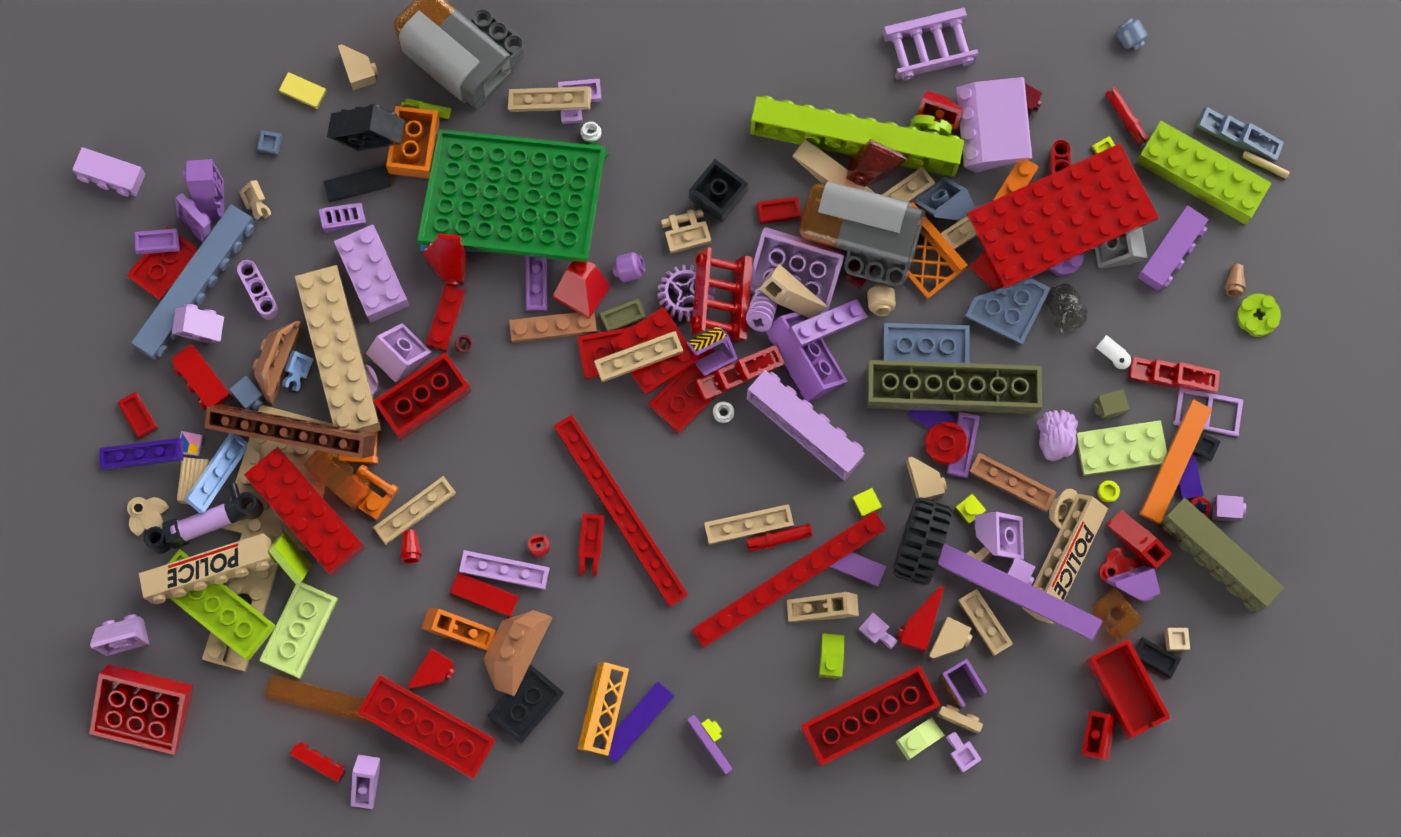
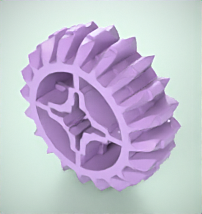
[657,265,715,322]

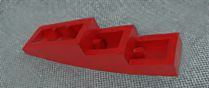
[695,345,785,401]
[1128,357,1220,392]

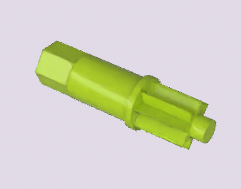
[401,99,452,120]

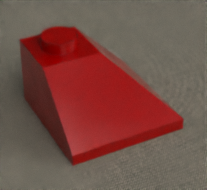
[553,261,611,318]

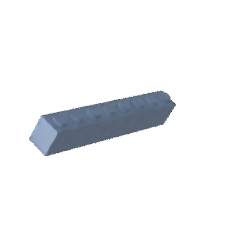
[131,204,255,361]

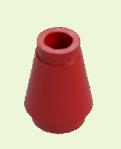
[400,530,422,564]

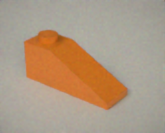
[421,608,496,651]

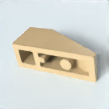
[787,592,859,622]

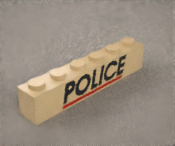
[1022,493,1108,624]
[139,533,276,604]

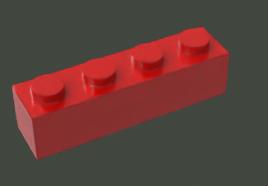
[290,742,346,783]

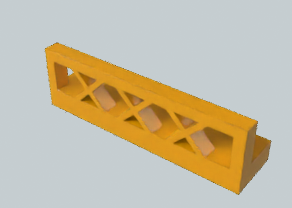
[577,662,629,756]

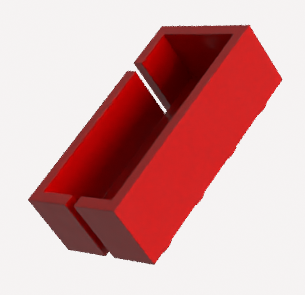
[1085,638,1171,740]

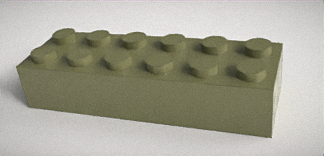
[1159,497,1284,613]

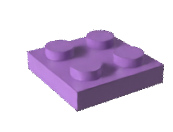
[175,193,211,243]

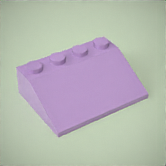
[956,77,1032,173]
[750,227,846,314]

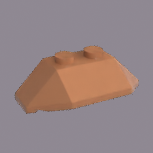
[253,321,304,406]
[483,610,552,696]

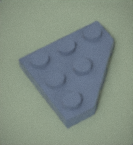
[964,278,1050,346]

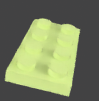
[1076,420,1167,476]

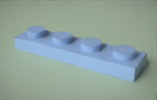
[184,433,248,513]

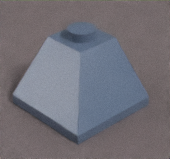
[912,176,976,221]

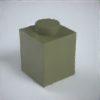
[1094,389,1130,420]

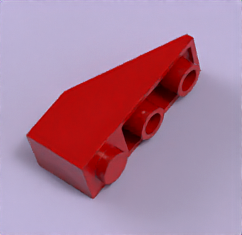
[1106,510,1172,569]

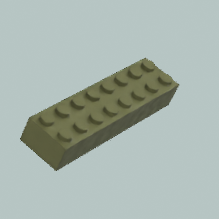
[866,360,1042,414]

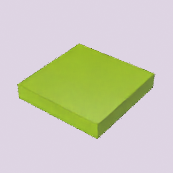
[268,531,312,584]

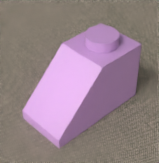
[351,755,380,809]

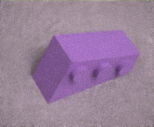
[183,159,224,221]

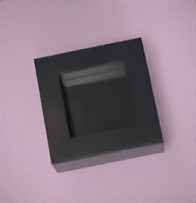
[1193,432,1221,462]

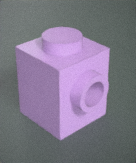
[1212,495,1246,522]
[1007,557,1035,585]

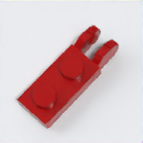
[579,514,605,576]

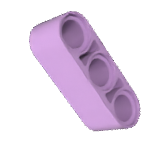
[237,260,279,320]

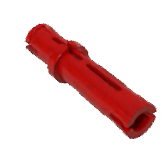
[1105,87,1149,146]
[746,523,813,552]

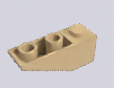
[759,264,827,318]

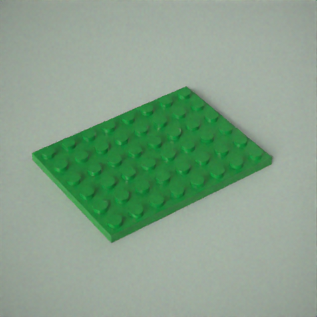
[417,129,606,262]

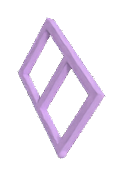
[1173,388,1243,437]

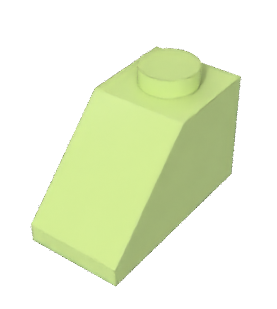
[896,717,945,760]

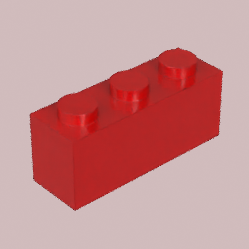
[171,344,233,411]

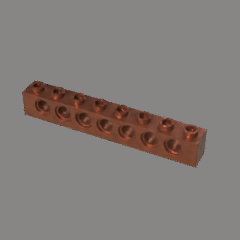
[205,404,376,459]

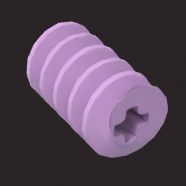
[746,288,778,332]

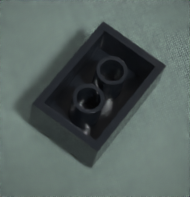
[327,104,405,151]

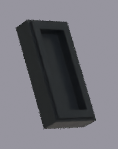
[1135,637,1181,678]

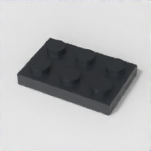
[487,664,565,745]

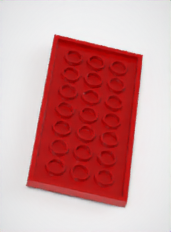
[967,143,1159,289]

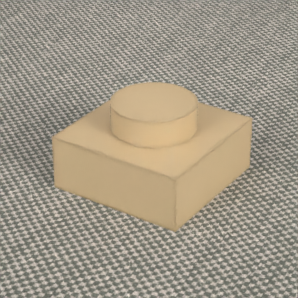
[1164,628,1190,651]

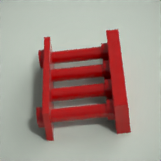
[690,247,753,344]

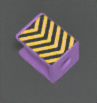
[687,326,738,375]
[939,659,987,709]

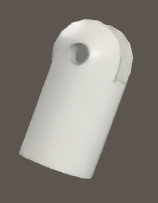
[1096,335,1131,369]

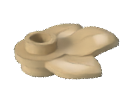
[127,497,169,536]

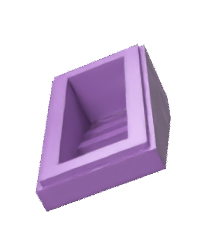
[319,203,367,233]

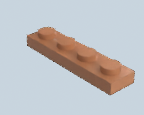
[509,312,597,343]
[969,453,1057,512]

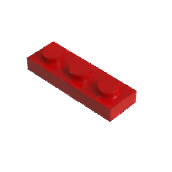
[426,285,466,352]

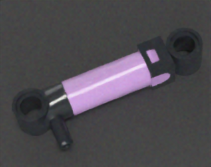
[144,483,264,554]

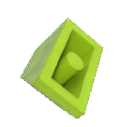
[818,633,844,679]

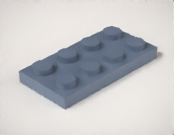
[883,323,969,363]

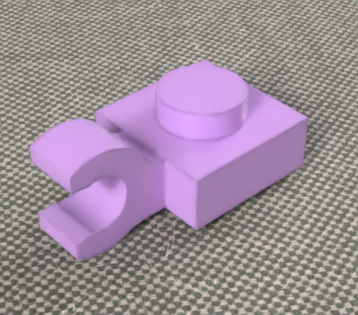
[859,613,897,649]
[946,732,981,772]

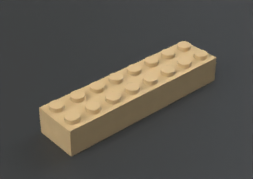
[295,265,382,433]

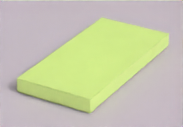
[259,582,338,679]

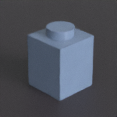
[229,376,266,411]

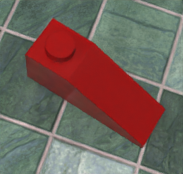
[897,586,944,653]

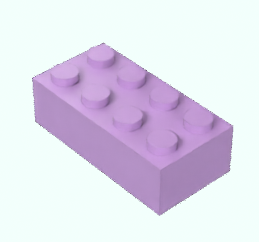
[334,225,409,323]

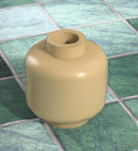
[867,283,896,316]

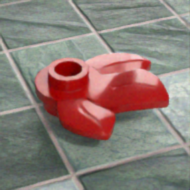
[1099,547,1141,584]

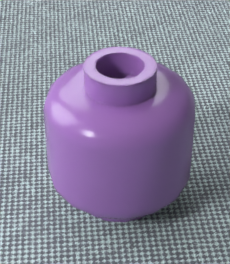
[612,252,645,282]

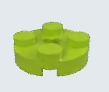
[910,115,952,136]
[1236,294,1281,337]

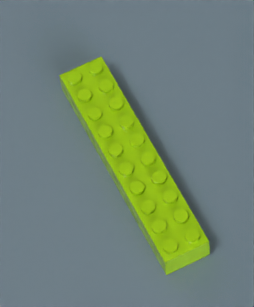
[750,96,964,177]

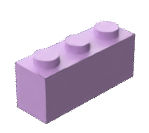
[72,147,145,197]

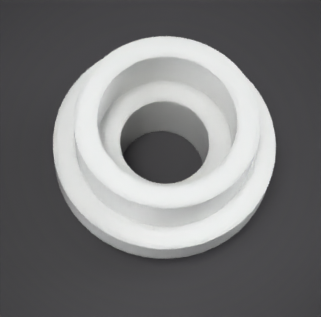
[580,122,602,142]
[713,401,734,423]

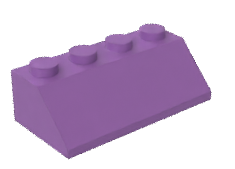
[765,312,848,402]

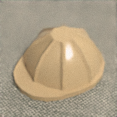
[1048,488,1077,529]

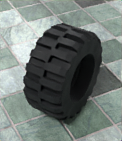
[893,497,952,586]

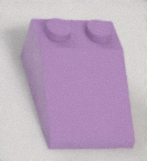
[90,614,150,656]

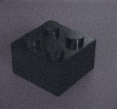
[689,159,749,223]

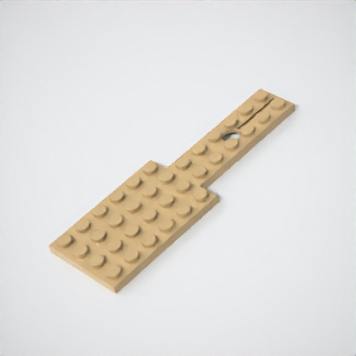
[202,405,336,672]

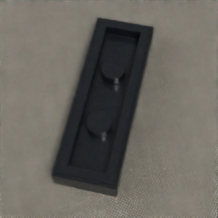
[323,165,391,203]

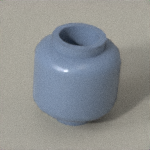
[1116,18,1148,50]

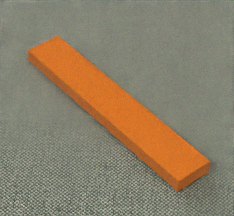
[1139,399,1212,524]

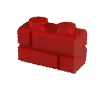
[1081,711,1116,760]

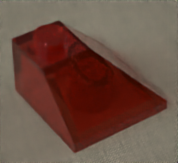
[846,139,907,187]

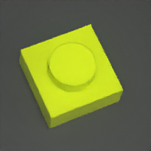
[955,494,986,525]
[702,718,722,743]

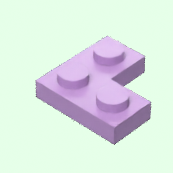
[558,79,602,125]

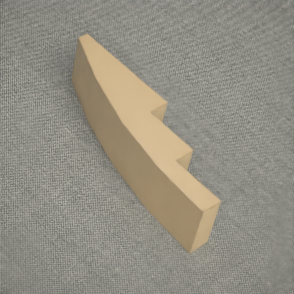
[792,140,874,193]

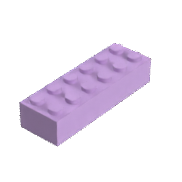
[746,370,865,481]

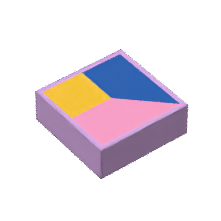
[180,431,204,457]

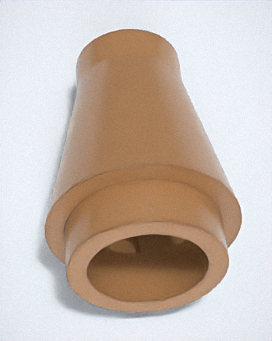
[1224,264,1246,297]

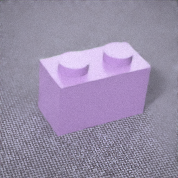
[172,304,224,344]

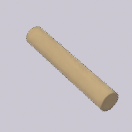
[1241,150,1290,179]

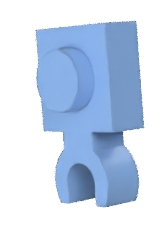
[282,351,313,391]

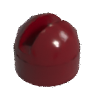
[455,335,473,353]

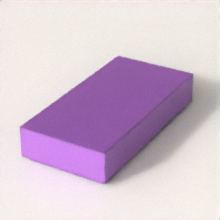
[134,229,180,255]

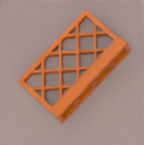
[908,202,968,300]

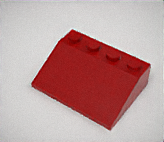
[89,664,193,755]

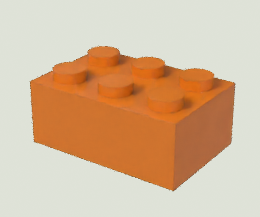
[386,106,440,179]

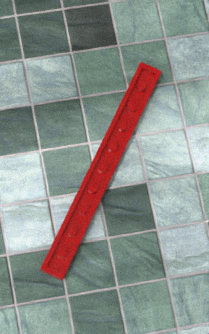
[554,414,689,607]
[692,511,887,648]

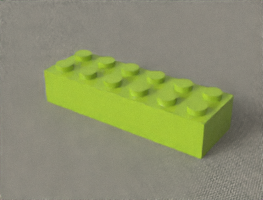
[1136,121,1272,225]

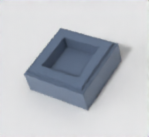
[257,130,283,156]

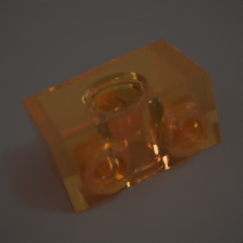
[1091,587,1143,640]

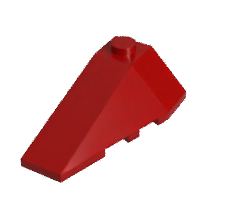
[423,233,468,287]

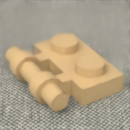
[661,209,711,254]

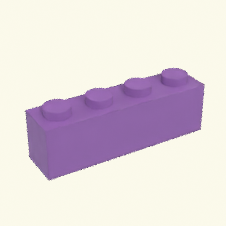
[1137,205,1209,292]

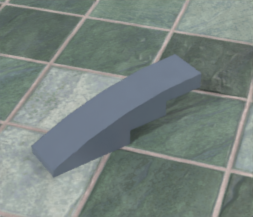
[1196,107,1284,161]

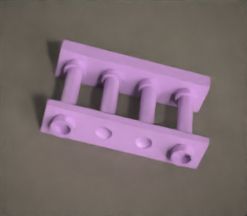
[883,7,978,80]

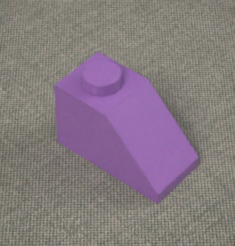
[1106,565,1161,602]

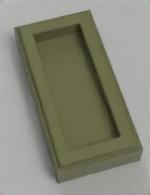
[599,298,647,331]

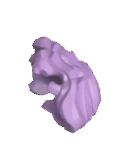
[1037,410,1078,461]

